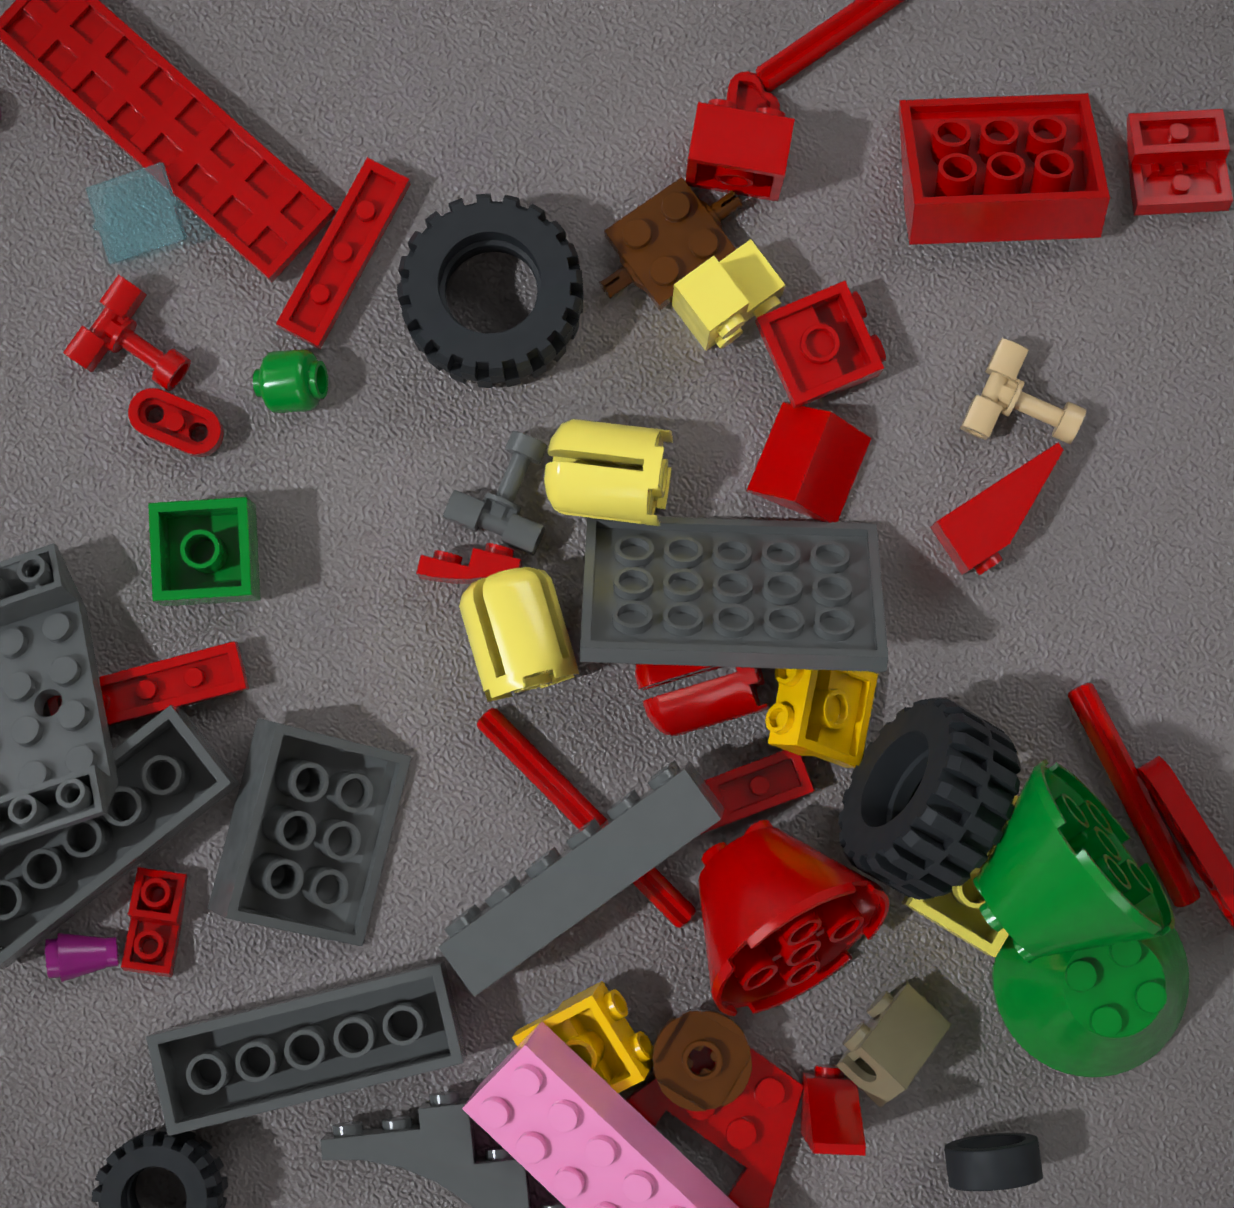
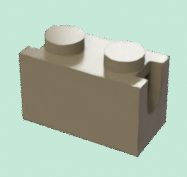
[836,983,952,1107]

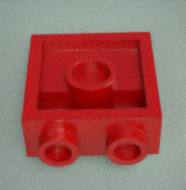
[755,281,886,409]

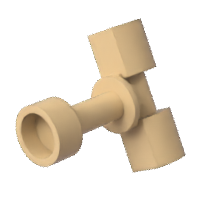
[960,338,1086,444]

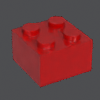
[685,99,795,202]

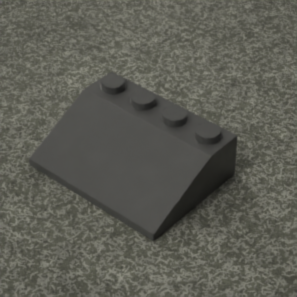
[207,718,411,946]

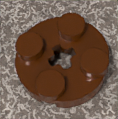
[652,1009,752,1111]

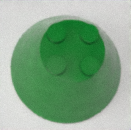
[973,759,1175,963]
[992,928,1189,1077]

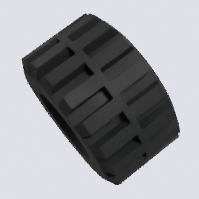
[92,1127,228,1208]

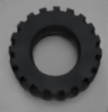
[397,193,584,388]
[838,697,1021,899]

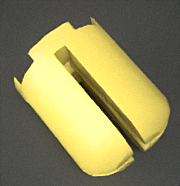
[544,419,673,526]
[459,567,580,702]

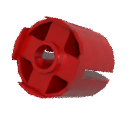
[635,664,770,736]

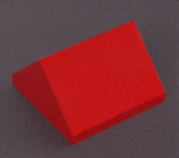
[746,402,872,523]

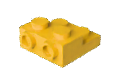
[765,668,878,768]
[512,981,653,1093]

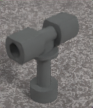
[443,431,548,555]

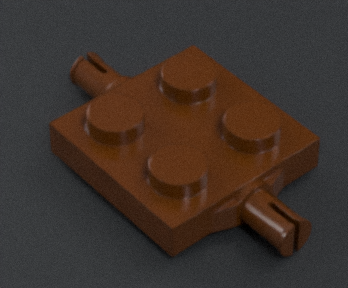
[599,177,743,310]

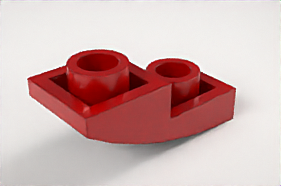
[416,543,523,584]
[121,867,187,978]

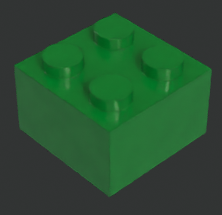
[148,497,261,607]

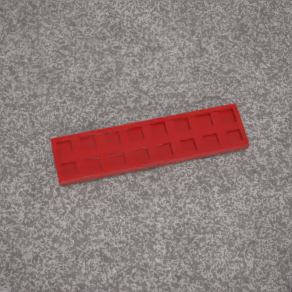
[0,0,336,283]

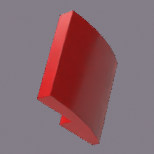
[1127,109,1233,216]

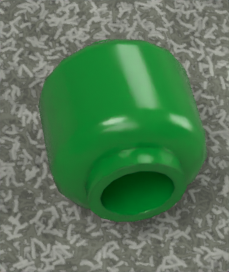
[253,350,328,413]

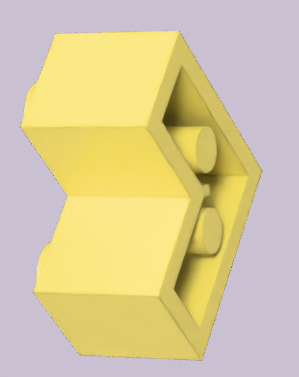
[672,239,785,351]

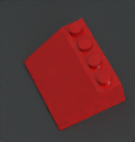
[899,93,1110,245]

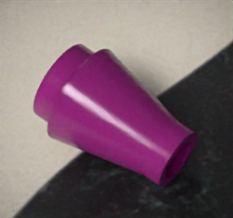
[45,933,119,982]

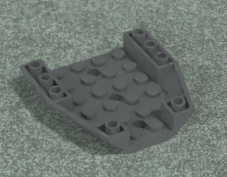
[0,543,119,849]

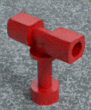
[63,274,191,391]

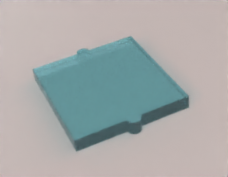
[86,162,187,264]

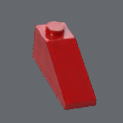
[930,442,1064,575]
[801,1064,866,1156]

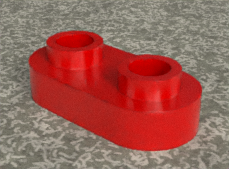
[128,388,224,457]

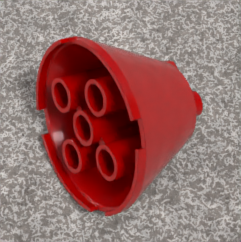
[698,819,890,1016]

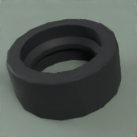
[944,1133,1043,1191]

